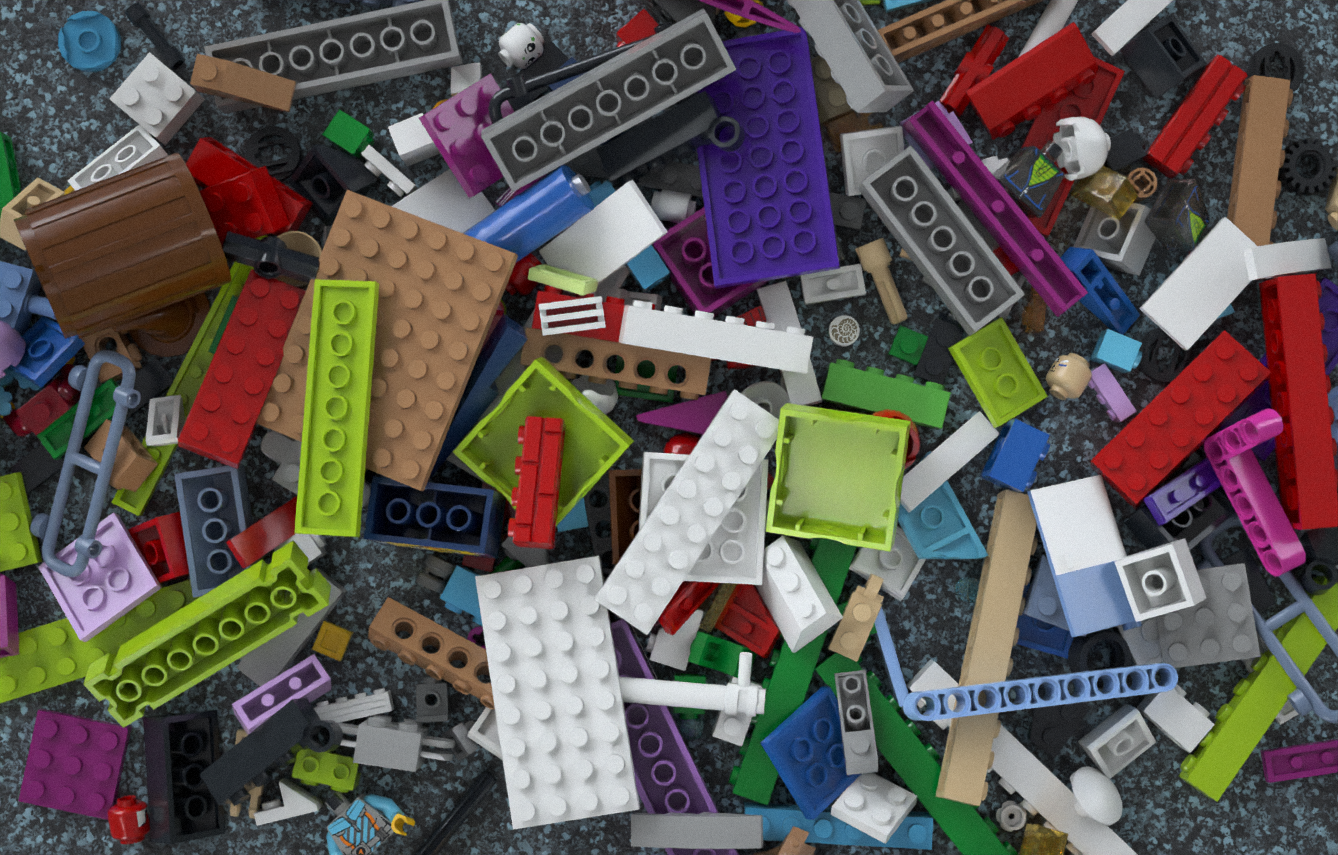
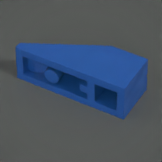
[1060,247,1140,335]

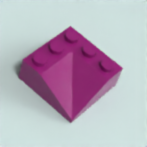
[652,207,770,318]

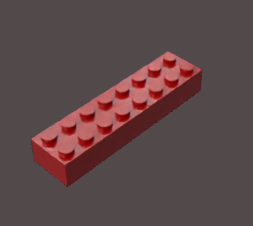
[1259,273,1338,530]

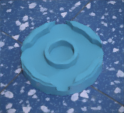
[58,11,121,72]

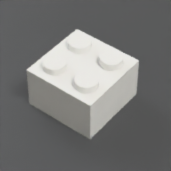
[110,52,205,145]
[1115,538,1206,622]

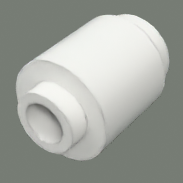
[651,189,697,223]

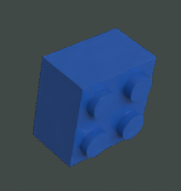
[979,419,1050,492]

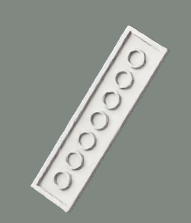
[594,389,779,635]

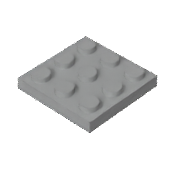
[1155,563,1260,668]

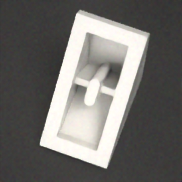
[145,395,185,446]

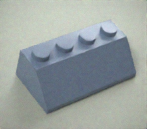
[174,465,259,598]

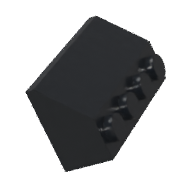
[143,710,225,844]

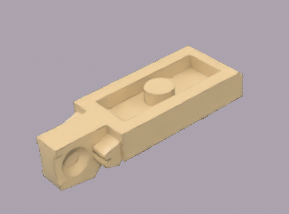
[828,574,884,662]

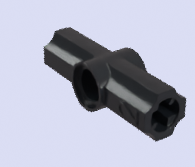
[222,231,320,283]

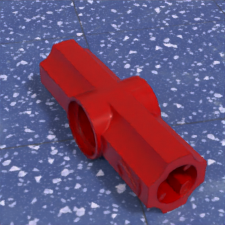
[940,24,1009,117]

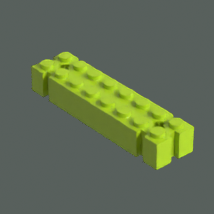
[83,540,331,728]

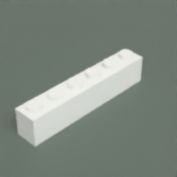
[619,300,813,374]

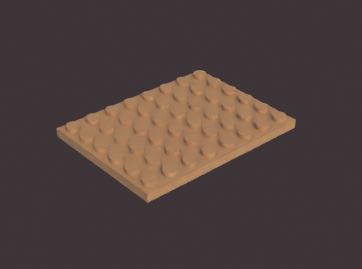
[256,190,518,491]

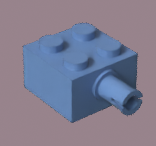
[0,261,57,335]

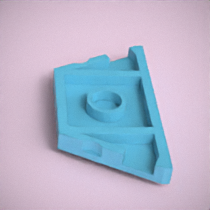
[898,451,988,559]

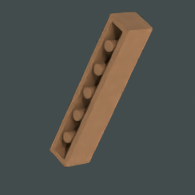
[1227,75,1293,246]

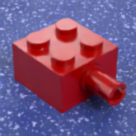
[199,166,290,246]

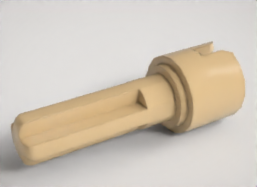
[855,238,907,324]

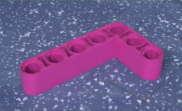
[1204,408,1306,576]

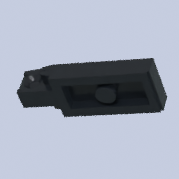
[913,309,964,385]

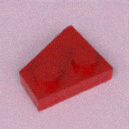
[713,584,781,658]

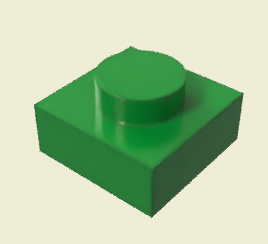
[888,325,928,366]

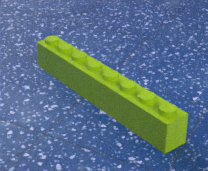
[1178,576,1338,802]

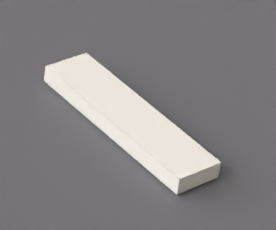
[900,411,1000,513]

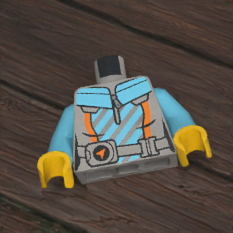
[325,791,415,855]

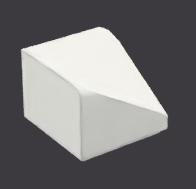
[451,63,482,97]

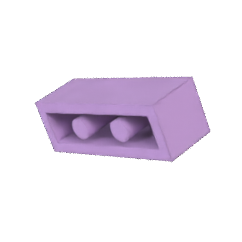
[1088,363,1136,422]

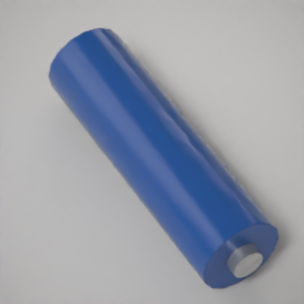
[463,164,594,263]

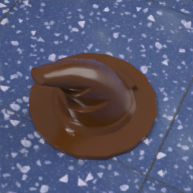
[112,293,211,358]

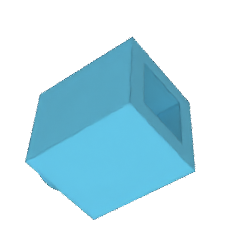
[1090,329,1143,373]

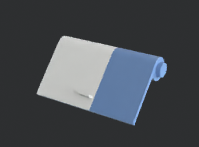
[1027,475,1142,638]

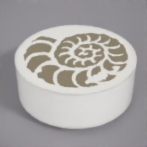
[828,315,860,347]

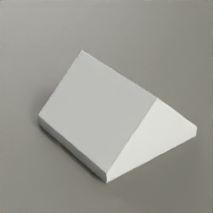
[1078,704,1156,779]

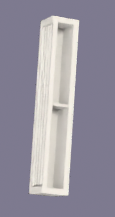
[313,688,394,723]

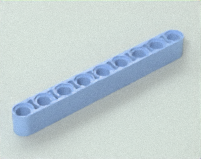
[903,663,1178,721]

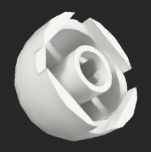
[1053,116,1111,181]

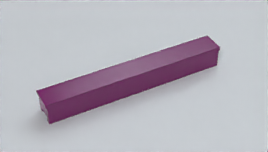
[902,100,1088,317]

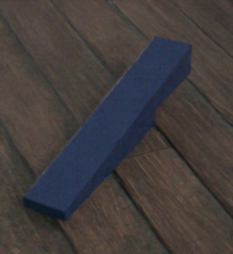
[428,314,528,481]

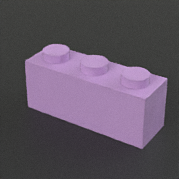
[232,654,332,735]

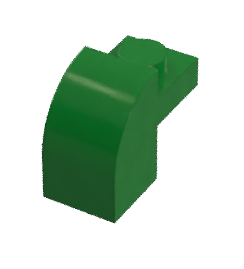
[688,631,757,678]

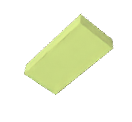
[528,264,598,295]

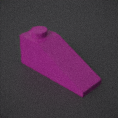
[636,391,728,435]

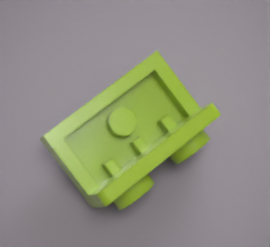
[292,748,361,793]

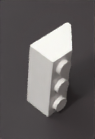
[68,124,168,191]
[755,535,843,653]

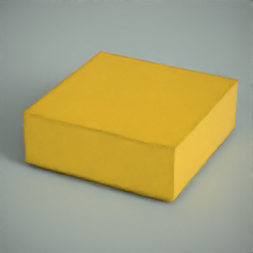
[311,620,354,661]

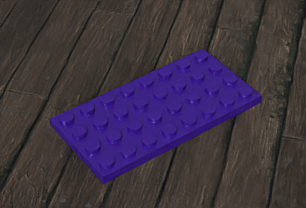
[697,27,840,289]

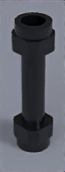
[125,3,185,71]

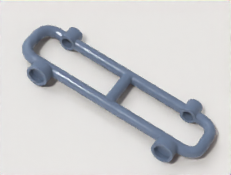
[30,350,141,578]
[1195,513,1338,723]

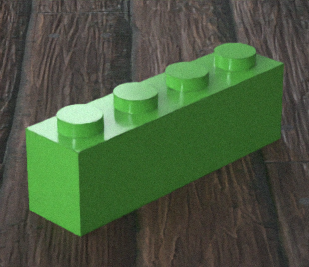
[821,359,951,430]

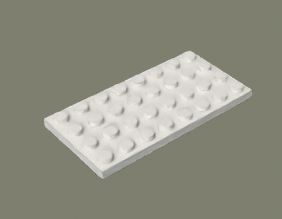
[475,556,640,830]

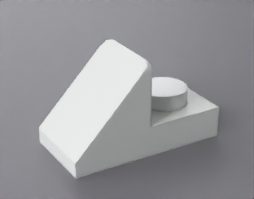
[254,778,323,826]

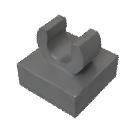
[442,721,479,761]

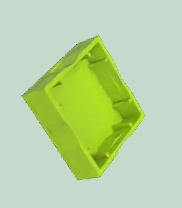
[453,357,634,527]
[766,403,911,552]

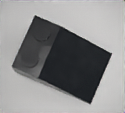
[1124,486,1235,551]

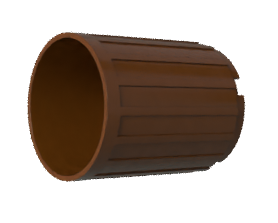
[13,152,231,339]

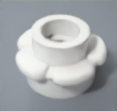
[996,801,1027,832]

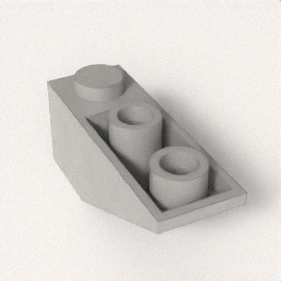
[834,670,878,775]

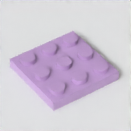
[38,513,162,642]

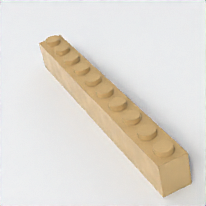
[935,489,1038,806]

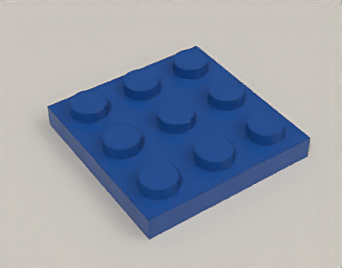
[760,686,861,820]

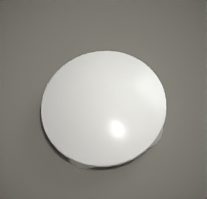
[1070,767,1122,826]

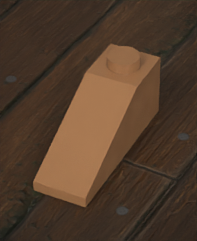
[190,54,296,112]

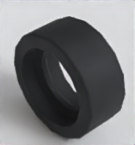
[1068,629,1131,689]

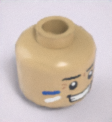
[1045,353,1092,400]

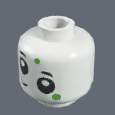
[498,23,544,69]

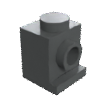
[416,676,451,723]

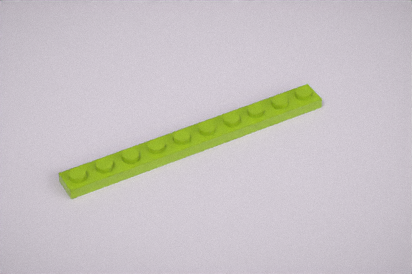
[111,235,268,516]

